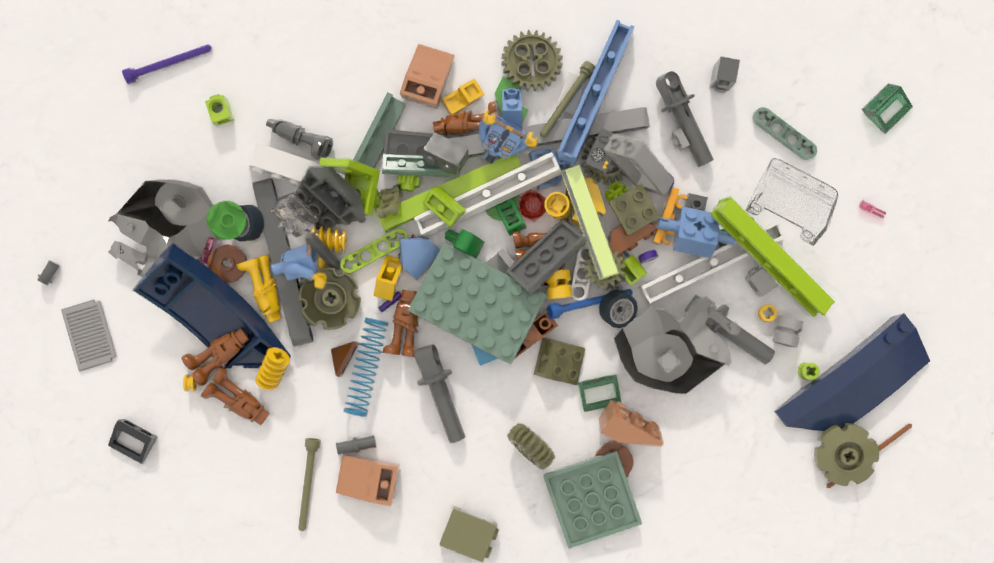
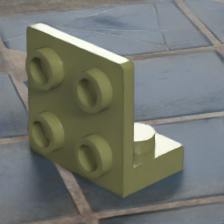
[609,183,660,235]
[533,338,585,385]

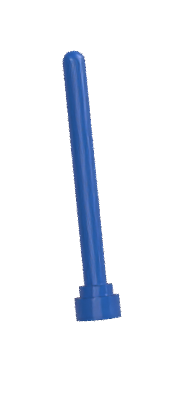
[547,289,633,320]

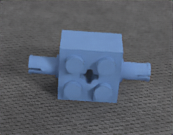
[657,206,736,259]

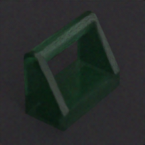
[862,83,913,134]
[577,374,621,412]

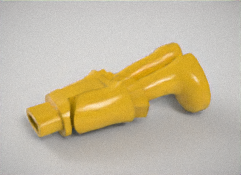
[236,254,281,323]

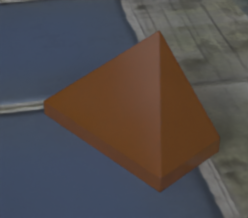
[331,341,359,377]

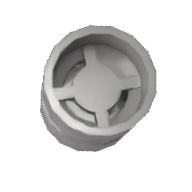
[772,315,804,348]

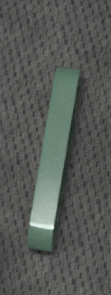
[752,107,817,160]

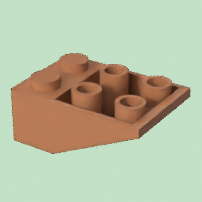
[400,44,455,109]
[599,400,664,446]
[336,454,400,506]

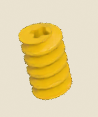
[306,225,347,254]
[255,347,290,390]

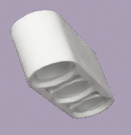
[571,246,593,301]

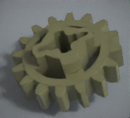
[583,247,626,290]

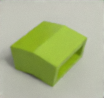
[621,254,647,286]

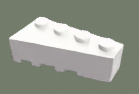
[249,143,322,186]

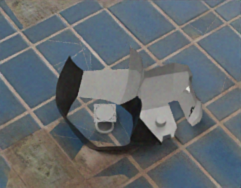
[108,179,217,277]
[614,296,741,394]

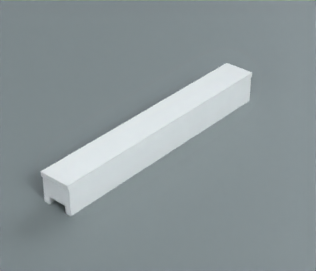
[414,152,561,238]
[638,221,787,305]

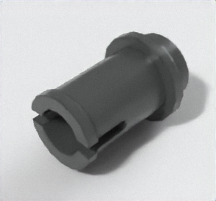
[37,260,60,286]

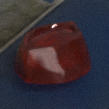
[518,190,546,222]

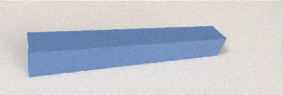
[557,20,635,165]

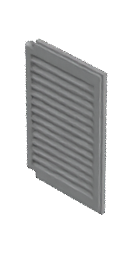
[61,299,117,372]

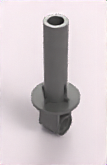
[656,71,714,167]
[684,294,775,365]
[414,344,466,443]

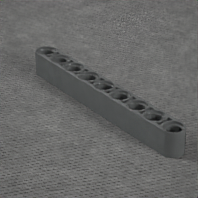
[252,178,313,347]

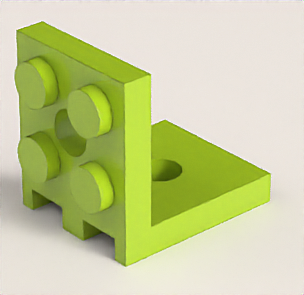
[319,158,380,216]

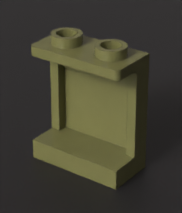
[439,506,499,563]

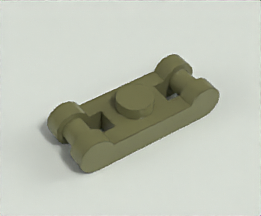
[376,184,403,219]

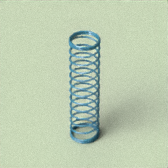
[343,318,389,417]

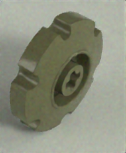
[298,268,361,330]
[814,423,879,486]

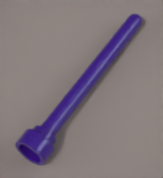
[122,44,212,84]

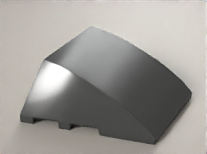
[289,166,366,230]

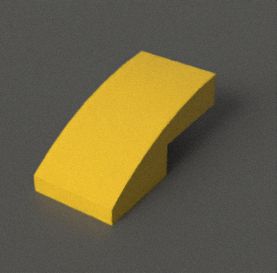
[441,78,484,115]

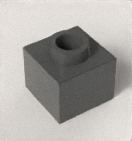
[684,193,708,211]

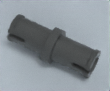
[336,435,376,455]

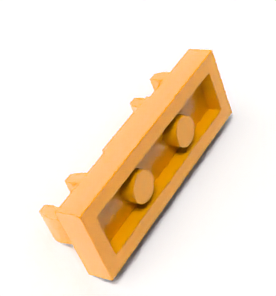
[652,187,688,245]

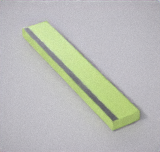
[561,165,618,280]

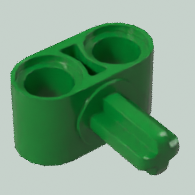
[445,229,485,259]

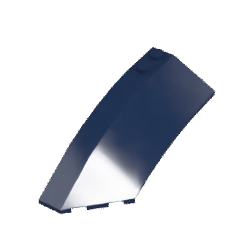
[133,243,291,368]
[774,313,930,431]

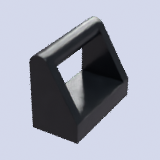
[108,419,158,464]

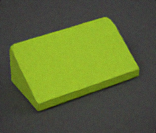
[423,186,466,228]

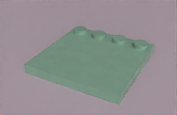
[543,450,642,548]

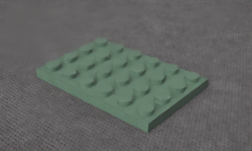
[408,242,547,365]

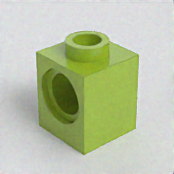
[205,94,234,126]

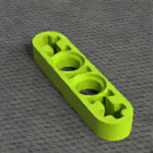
[340,229,408,274]

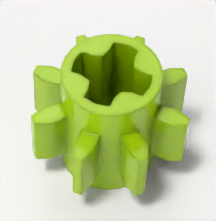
[397,175,421,192]
[605,182,629,202]

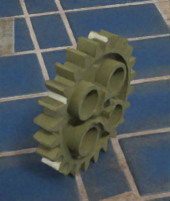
[501,30,563,92]

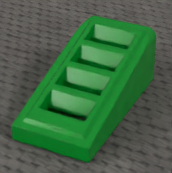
[495,198,526,236]

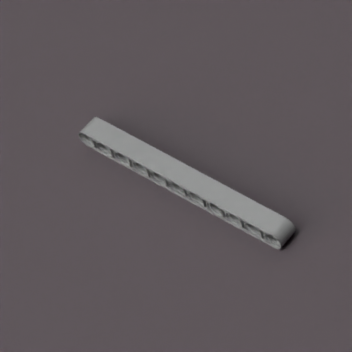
[449,107,650,158]

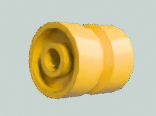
[545,192,573,221]
[546,269,572,299]

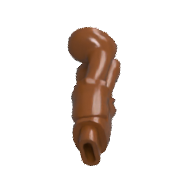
[433,101,497,135]
[382,290,419,357]
[181,327,250,386]
[201,367,270,426]

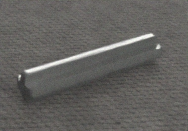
[305,232,340,270]

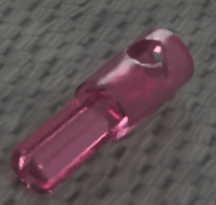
[859,200,886,218]
[200,237,215,264]

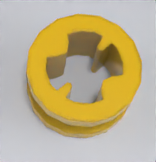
[758,304,777,322]
[183,374,197,392]

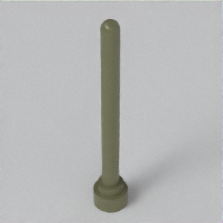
[540,61,596,138]
[298,438,321,531]

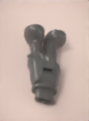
[266,119,333,160]

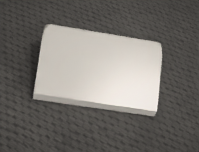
[556,72,586,116]

